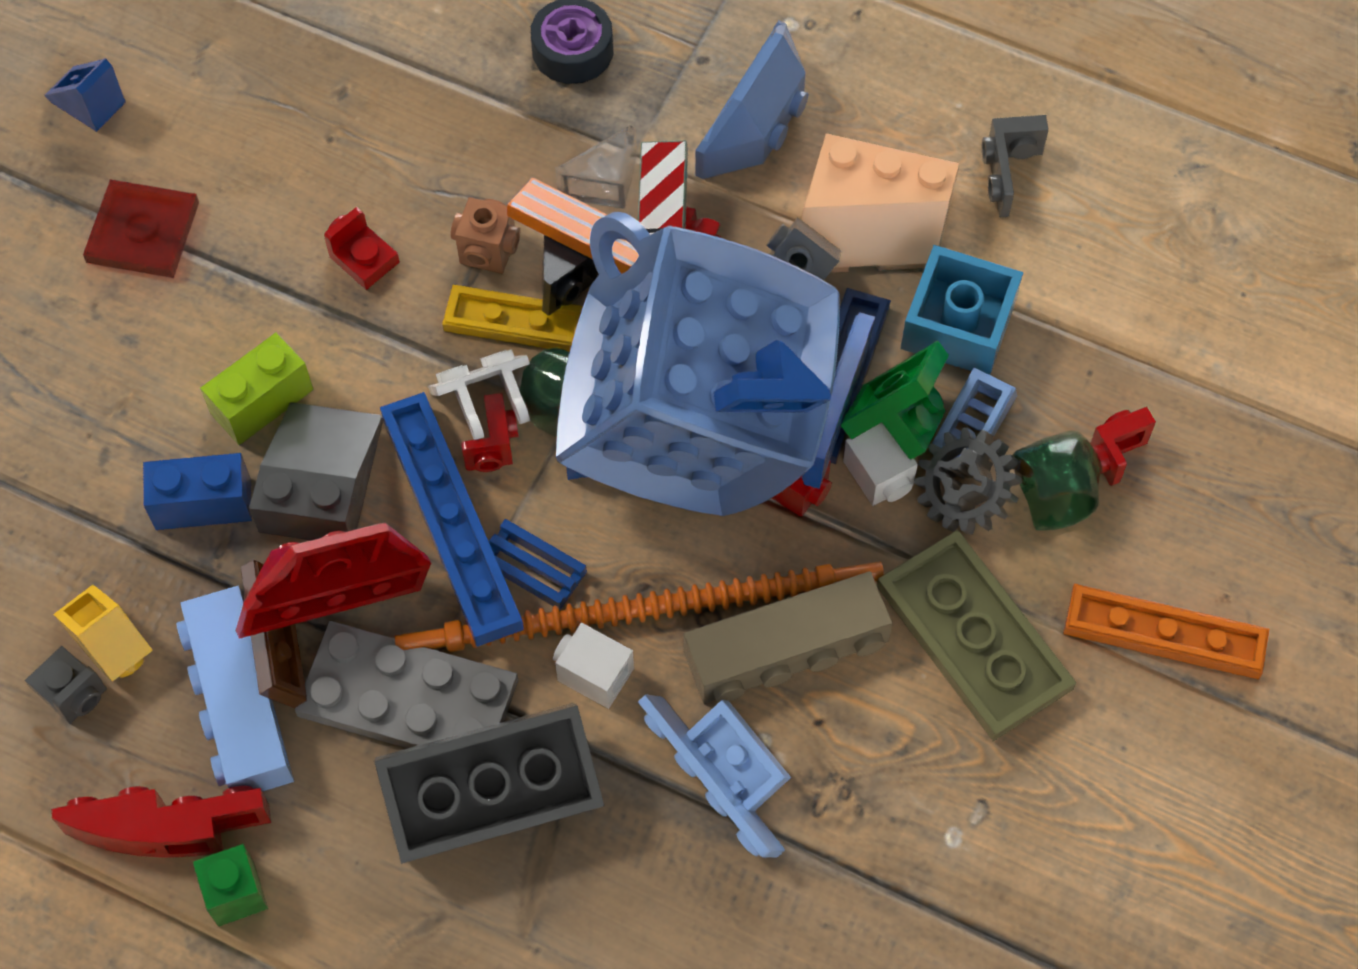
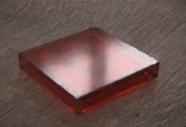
[83,179,200,278]

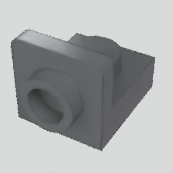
[25,646,107,724]

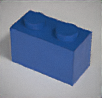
[143,453,252,530]

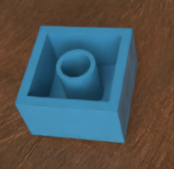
[900,245,1024,375]

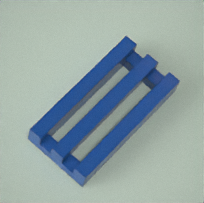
[489,519,587,610]

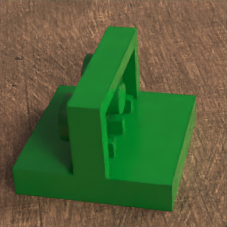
[840,341,949,460]

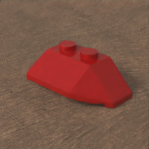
[235,523,431,639]

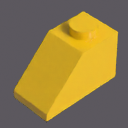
[53,585,153,682]

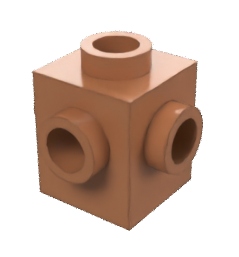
[451,197,520,274]

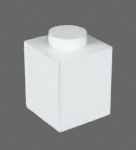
[843,423,918,506]
[553,622,634,709]

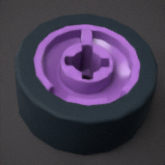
[530,0,614,84]

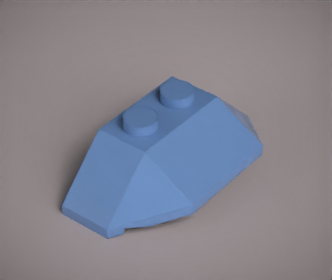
[695,20,808,179]

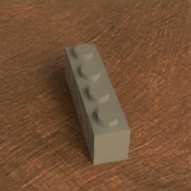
[683,571,892,704]

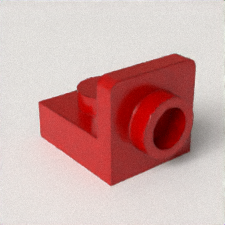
[324,207,400,290]

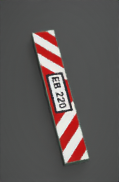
[638,140,688,235]

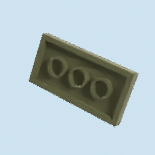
[877,530,1076,741]

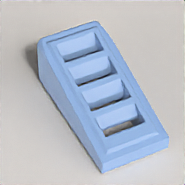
[929,368,1017,459]

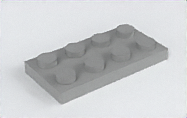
[295,621,519,748]

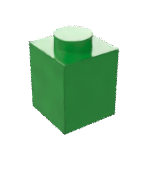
[193,844,268,927]

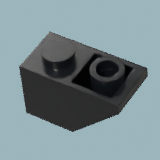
[542,235,599,316]

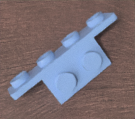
[638,694,791,858]

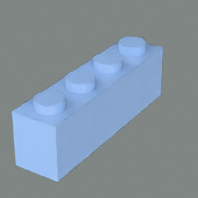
[176,585,294,791]

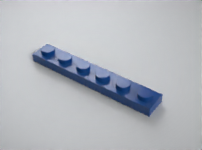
[380,392,524,647]

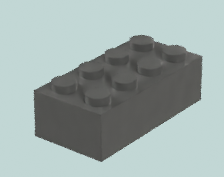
[374,703,604,864]

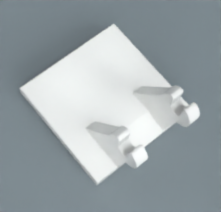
[428,349,530,440]

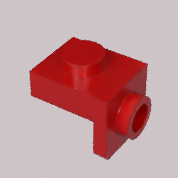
[461,393,519,472]
[1088,406,1156,486]

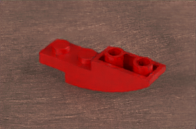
[51,786,272,858]

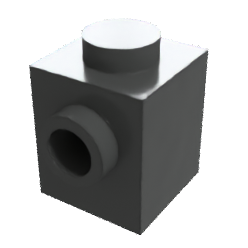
[766,217,841,280]

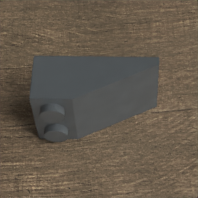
[249,402,383,540]

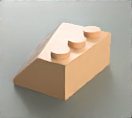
[801,133,959,273]

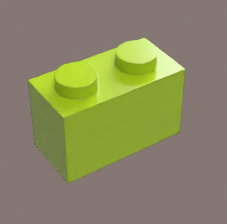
[200,332,313,445]

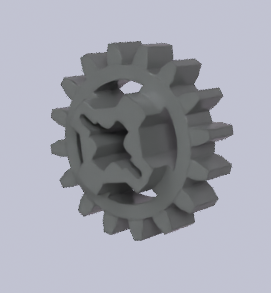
[914,427,1022,535]

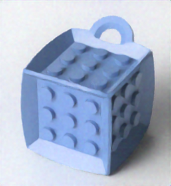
[556,212,840,516]

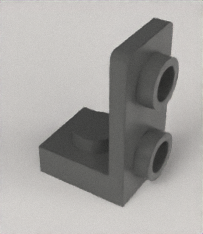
[982,115,1049,217]

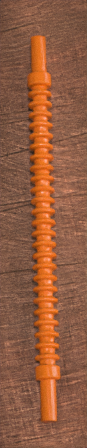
[395,561,884,652]

